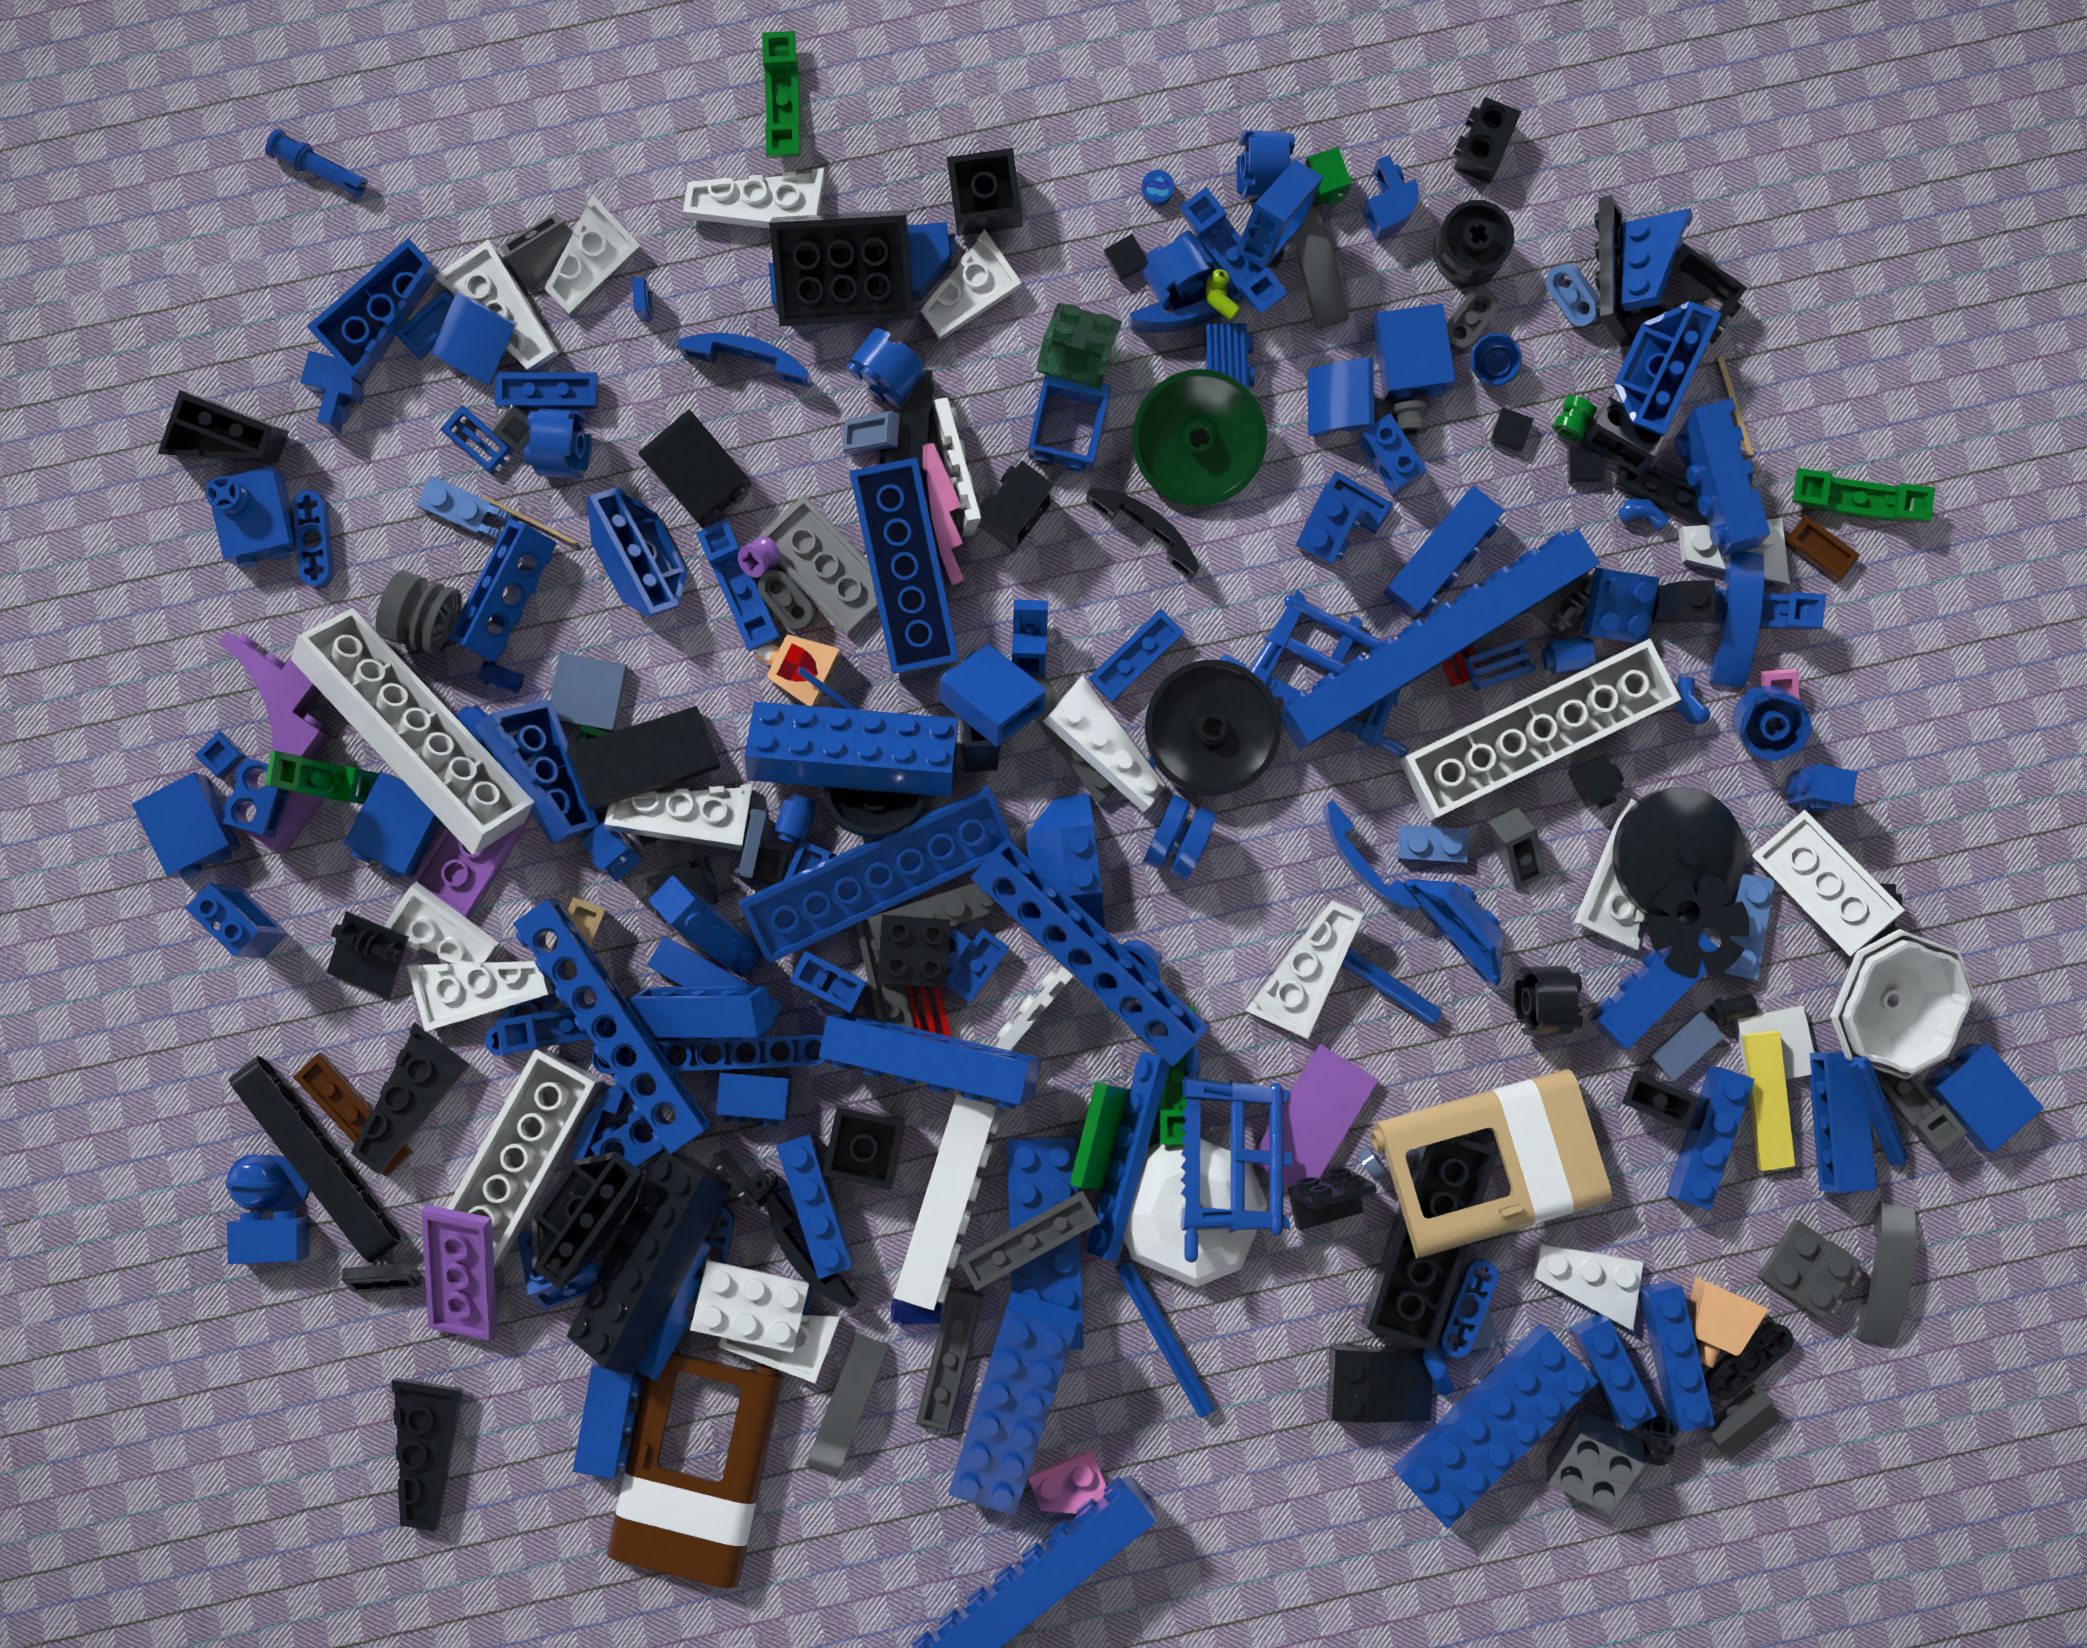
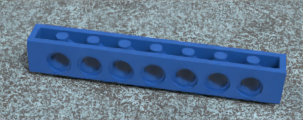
[971,839,1209,1066]
[513,898,712,1154]

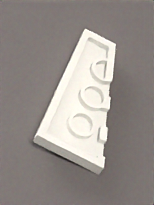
[683,168,825,229]
[435,240,559,372]
[932,397,981,537]
[1043,676,1166,812]
[605,784,753,851]
[1574,799,1644,950]

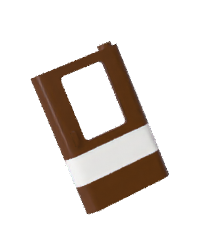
[606,1352,783,1588]

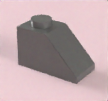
[1486,805,1546,890]

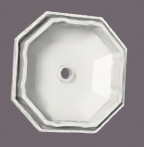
[1830,929,1974,1079]
[1124,1138,1268,1287]

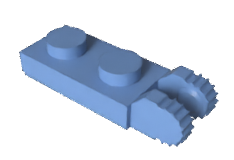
[416,476,515,540]

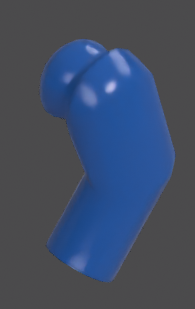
[1618,499,1670,531]
[1675,677,1710,724]
[1423,1343,1453,1395]

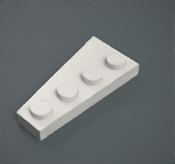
[1245,899,1364,1039]
[407,961,554,1031]

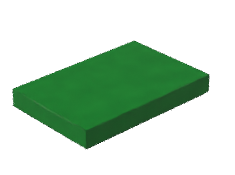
[1070,1082,1130,1189]

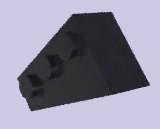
[157,390,289,462]

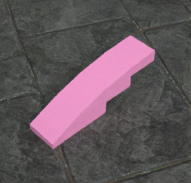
[922,443,964,586]

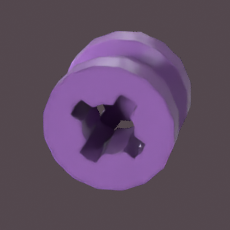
[738,537,781,578]

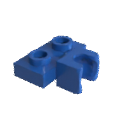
[946,927,1010,1003]

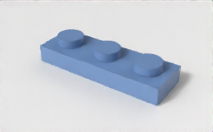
[1720,874,1775,980]

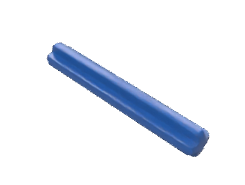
[1341,947,1442,1025]
[1849,1056,1909,1166]

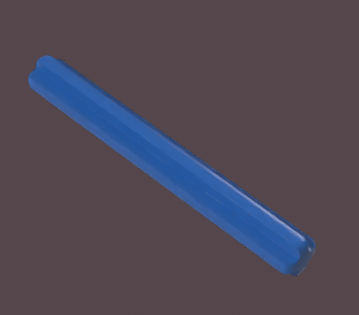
[1116,1260,1214,1418]

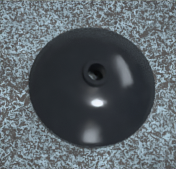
[824,787,926,837]

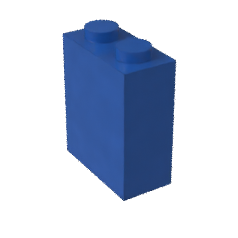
[1372,303,1456,403]
[206,466,297,568]
[939,643,1047,747]
[343,771,442,879]
[132,772,241,880]
[1925,1043,2044,1153]

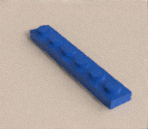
[1086,1052,1170,1262]

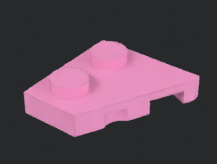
[1028,1449,1106,1514]

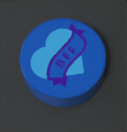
[1141,170,1174,206]

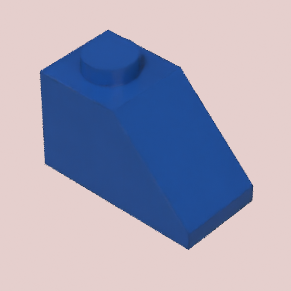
[909,222,957,301]

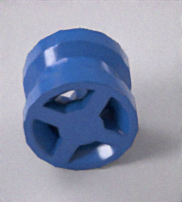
[206,476,250,516]

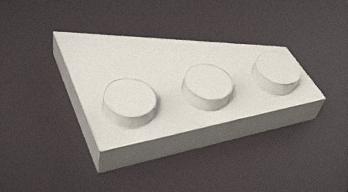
[544,194,640,315]
[920,229,1022,341]
[1678,518,1790,586]
[384,882,499,964]
[996,967,1073,1050]
[1533,1243,1643,1331]
[718,1315,841,1383]

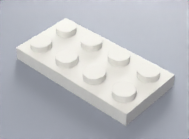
[1752,810,1905,957]

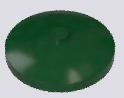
[1132,369,1267,506]

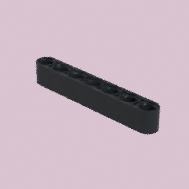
[229,1055,401,1263]

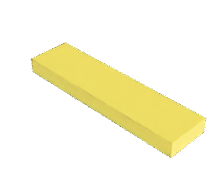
[1742,1030,1795,1171]

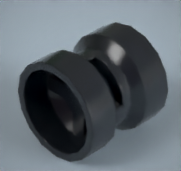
[1641,1415,1678,1466]

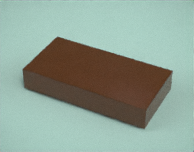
[1785,515,1860,583]

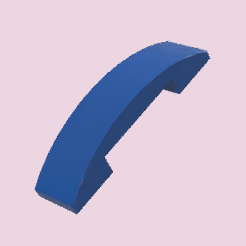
[1179,187,1288,315]
[1128,282,1243,333]
[677,333,812,388]
[696,519,780,652]
[1709,551,1764,688]
[1704,586,1826,630]
[1323,800,1420,911]
[496,996,632,1055]
[570,1084,629,1163]

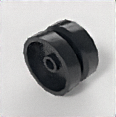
[1433,200,1514,286]

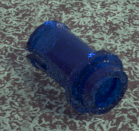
[478,660,525,694]

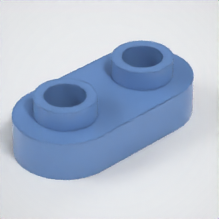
[1546,263,1600,326]

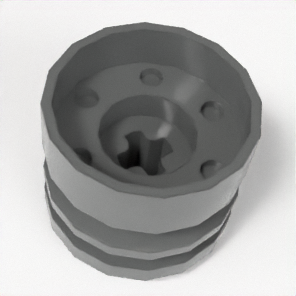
[375,570,462,656]

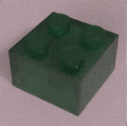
[1036,303,1122,390]

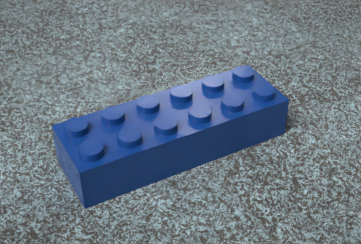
[849,457,959,674]
[744,702,958,797]
[819,1012,1042,1109]
[1007,1135,1084,1350]
[948,1291,1079,1516]
[1392,1324,1598,1529]

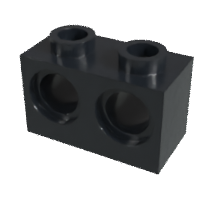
[1453,97,1522,183]
[1581,396,1668,476]

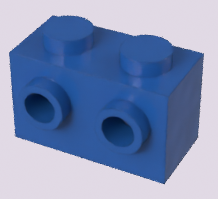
[1785,764,1858,814]

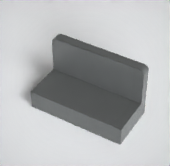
[500,212,571,289]
[1701,1384,1780,1460]

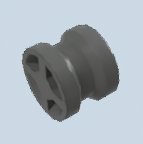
[1393,400,1428,436]

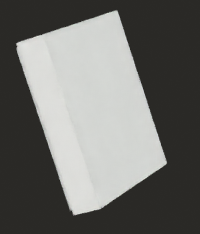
[1733,1005,1814,1079]

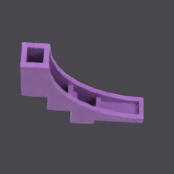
[219,632,331,853]

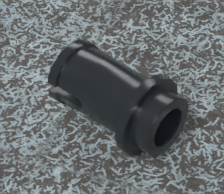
[1709,994,1758,1026]

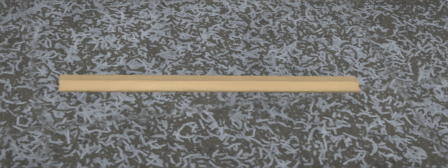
[1716,356,1754,456]
[482,496,578,544]

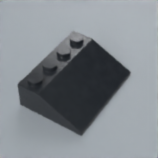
[769,210,914,327]

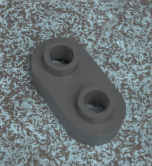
[1446,289,1498,351]
[758,570,816,630]

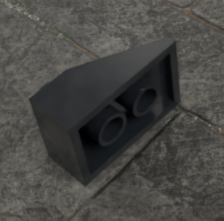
[1326,1343,1433,1423]

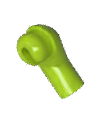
[1206,269,1241,321]

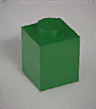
[1305,147,1352,206]

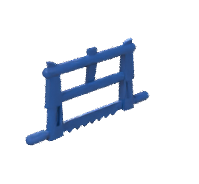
[1219,589,1408,758]
[1180,1046,1292,1263]

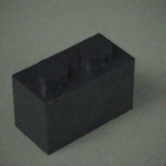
[1622,1071,1710,1131]

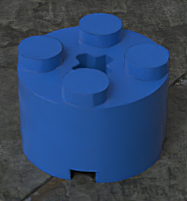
[1236,130,1295,200]
[1143,231,1219,311]
[846,328,925,407]
[524,409,592,479]
[1732,686,1812,761]

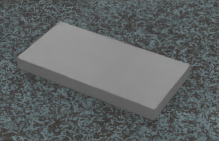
[755,495,878,637]

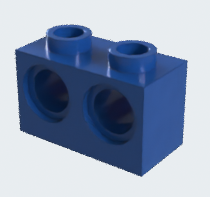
[1356,414,1427,497]
[223,757,290,838]
[789,951,869,1013]
[590,1110,663,1167]

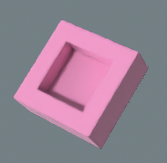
[1761,669,1799,700]

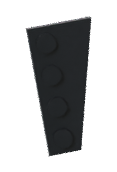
[1594,195,1634,347]
[350,1022,470,1175]
[391,1378,463,1531]

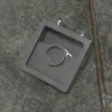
[1757,1219,1862,1319]

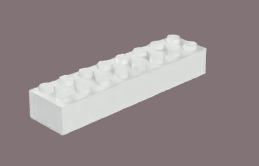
[291,608,535,855]
[1399,639,1681,821]

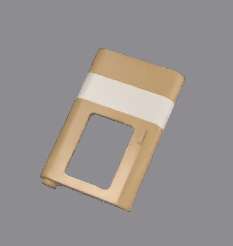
[1370,1069,1612,1259]

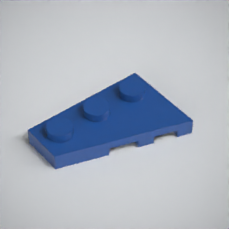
[1621,208,1693,311]

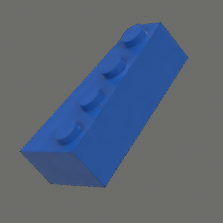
[307,238,439,385]
[1674,398,1770,557]
[475,699,599,845]

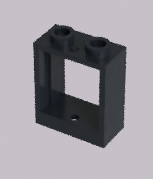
[1641,243,1747,344]

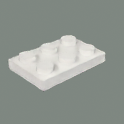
[690,1260,809,1353]

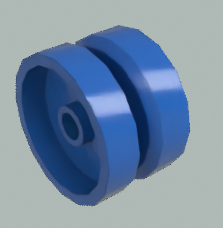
[1143,794,1217,882]

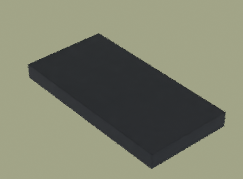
[566,706,720,811]

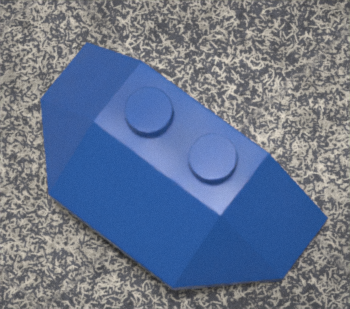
[1613,301,1722,436]
[587,487,687,617]
[1026,794,1105,928]
[1402,879,1503,987]

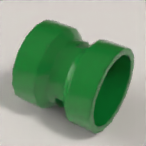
[1552,395,1597,442]

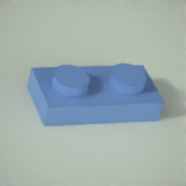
[1397,825,1469,863]

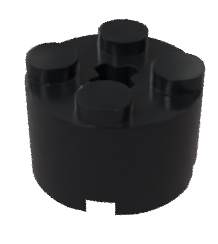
[642,856,722,923]
[1514,965,1583,1036]

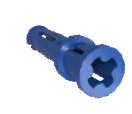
[265,129,368,198]

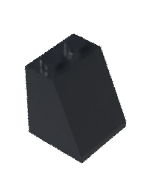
[638,409,752,528]

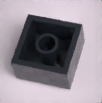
[946,148,1023,236]
[979,460,1055,552]
[822,1105,907,1190]
[1546,1408,1645,1515]

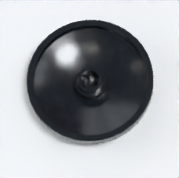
[1144,660,1281,796]
[1613,787,1746,923]

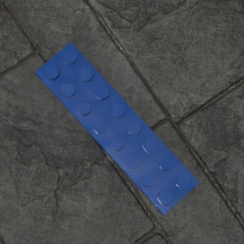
[738,786,1015,964]

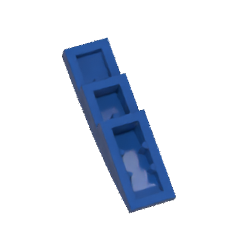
[647,935,784,1033]
[637,1242,711,1381]

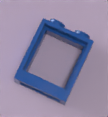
[1236,159,1323,269]
[1028,371,1111,473]
[185,883,288,958]

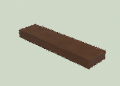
[293,1053,413,1176]

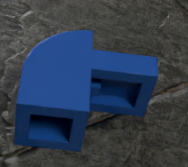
[1362,154,1419,241]
[300,351,364,433]
[1012,599,1048,677]
[581,821,643,882]

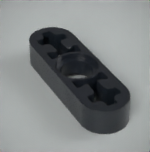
[1704,1322,1793,1400]

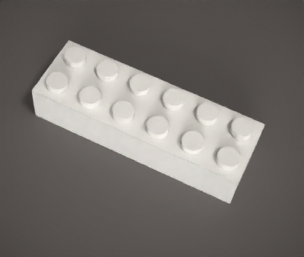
[446,1048,604,1267]
[893,1091,1002,1311]

